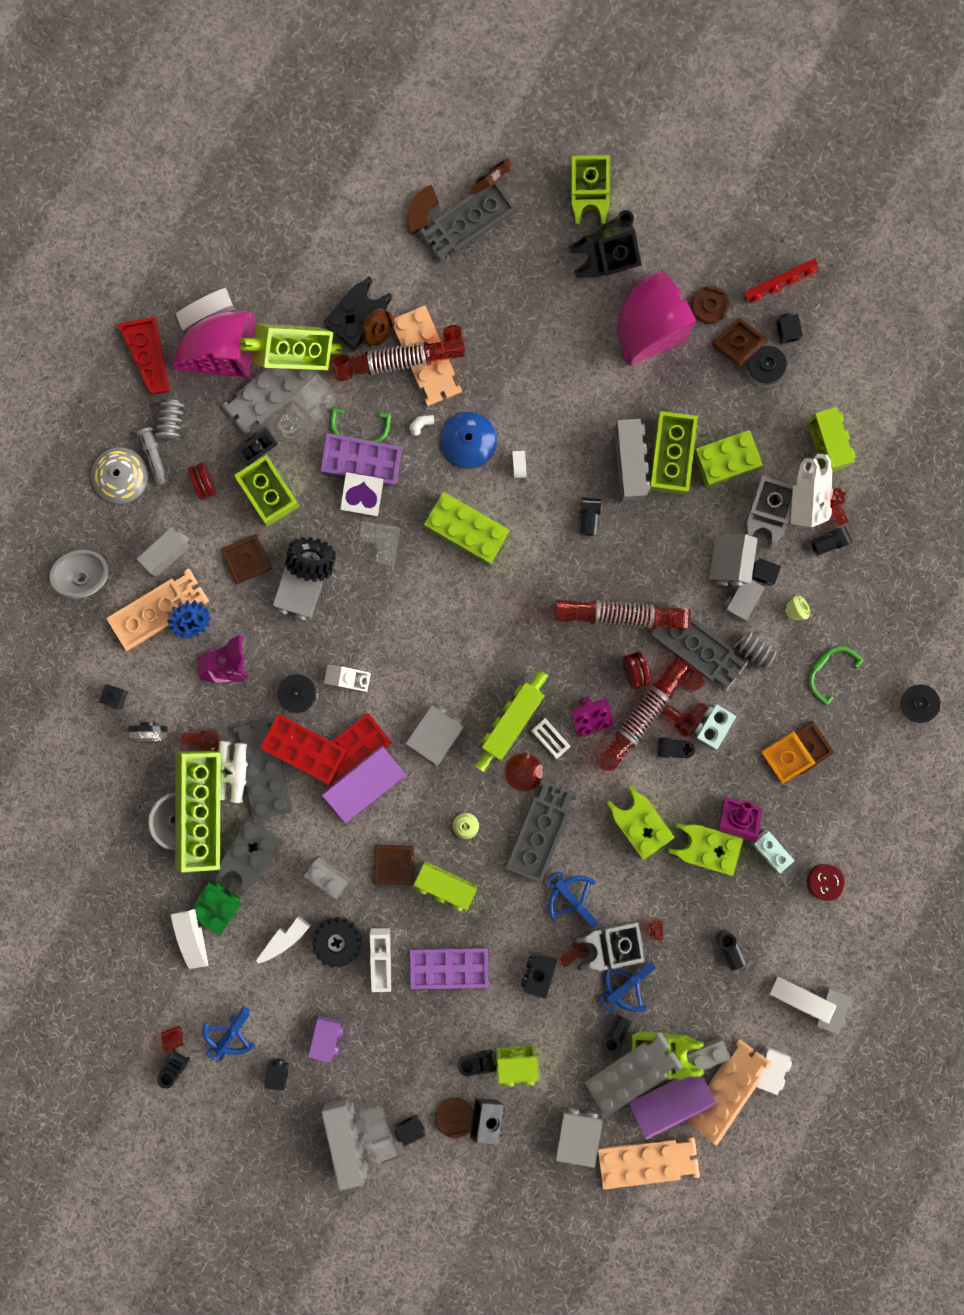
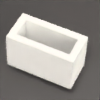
[756,1046,792,1095]

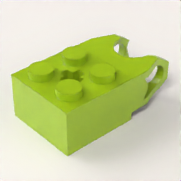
[572,155,610,226]
[606,785,675,860]
[668,823,743,876]
[632,1031,703,1079]

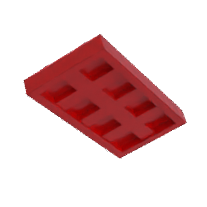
[325,713,392,787]
[260,714,347,784]

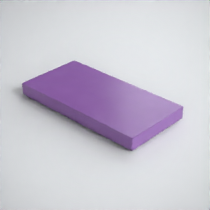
[321,746,406,823]
[629,1075,717,1140]

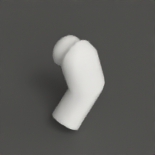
[409,415,434,436]

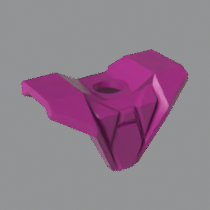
[197,635,248,683]

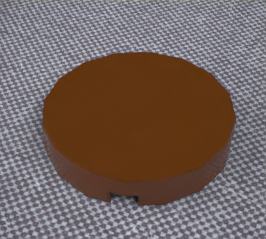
[692,286,730,324]
[361,308,394,346]
[436,1098,473,1138]

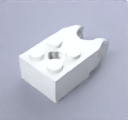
[791,454,833,527]

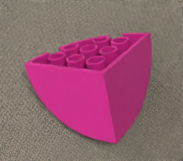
[618,271,696,366]
[173,311,256,378]

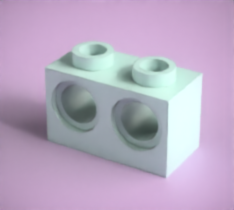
[694,704,736,750]
[750,830,794,873]

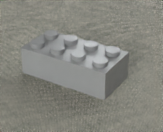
[614,419,650,503]
[322,1097,368,1191]

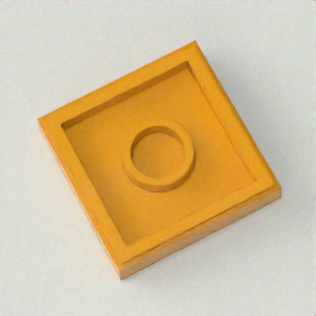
[761,731,815,784]

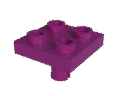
[570,696,614,738]
[718,797,762,842]

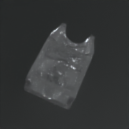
[277,373,337,440]

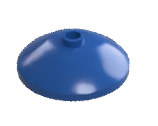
[440,412,497,468]

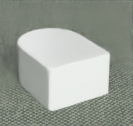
[512,450,526,478]

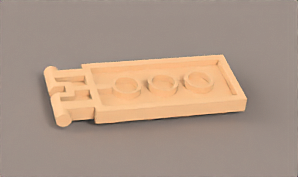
[393,306,462,406]
[106,569,209,651]
[685,1039,771,1145]
[598,1136,700,1189]

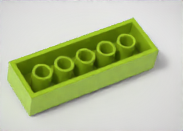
[175,750,220,872]

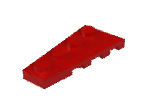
[744,258,818,303]
[118,316,171,395]

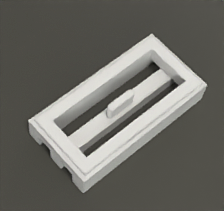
[531,718,571,759]

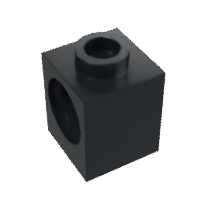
[776,313,803,344]
[752,558,781,586]
[99,684,129,709]
[264,1059,289,1091]
[394,1114,426,1146]

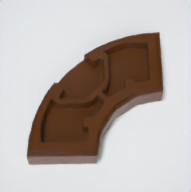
[472,158,512,194]
[408,185,439,234]

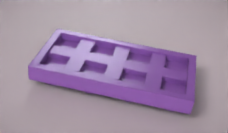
[321,433,402,485]
[410,948,488,989]

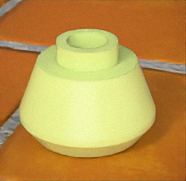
[785,596,810,621]
[453,813,479,839]

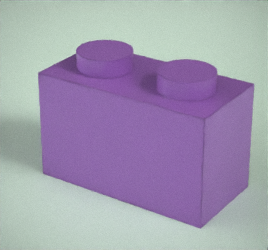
[308,1016,344,1063]

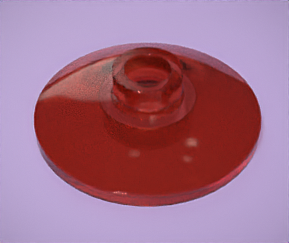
[505,753,543,791]

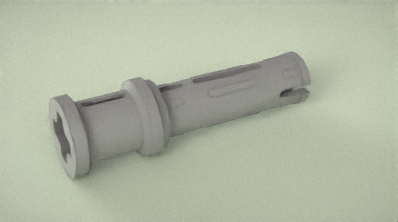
[136,427,169,486]

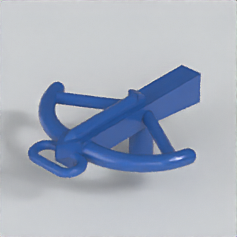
[547,872,598,928]
[599,962,656,1012]
[202,1006,255,1061]

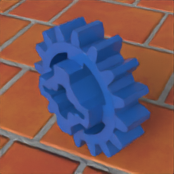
[167,600,211,639]

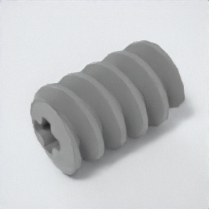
[155,398,185,440]
[733,631,777,672]

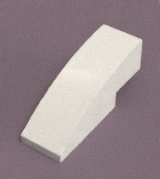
[176,288,234,331]
[171,909,208,969]
[256,916,311,963]
[370,928,391,992]
[770,977,837,1023]

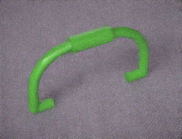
[331,408,391,442]
[809,646,863,705]

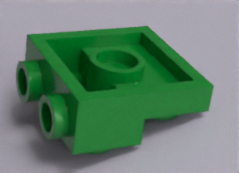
[191,881,243,936]

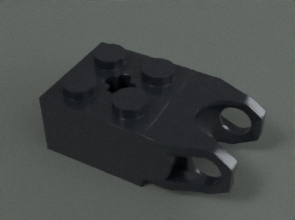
[568,223,642,278]
[323,276,393,351]

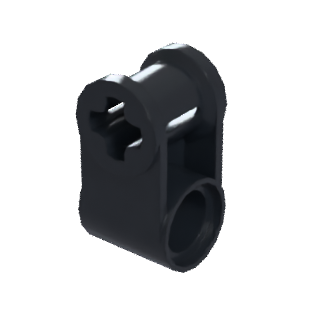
[657,737,696,758]
[157,1048,191,1089]
[458,1049,496,1077]

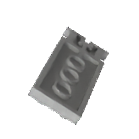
[221,368,319,436]
[584,1032,683,1117]

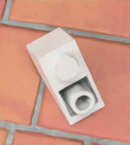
[324,665,371,692]

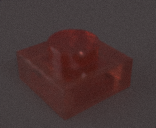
[649,919,664,941]
[161,1026,184,1052]

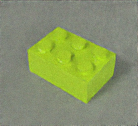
[807,407,855,473]
[694,430,763,488]
[234,455,300,527]
[414,862,477,912]
[496,1046,539,1086]

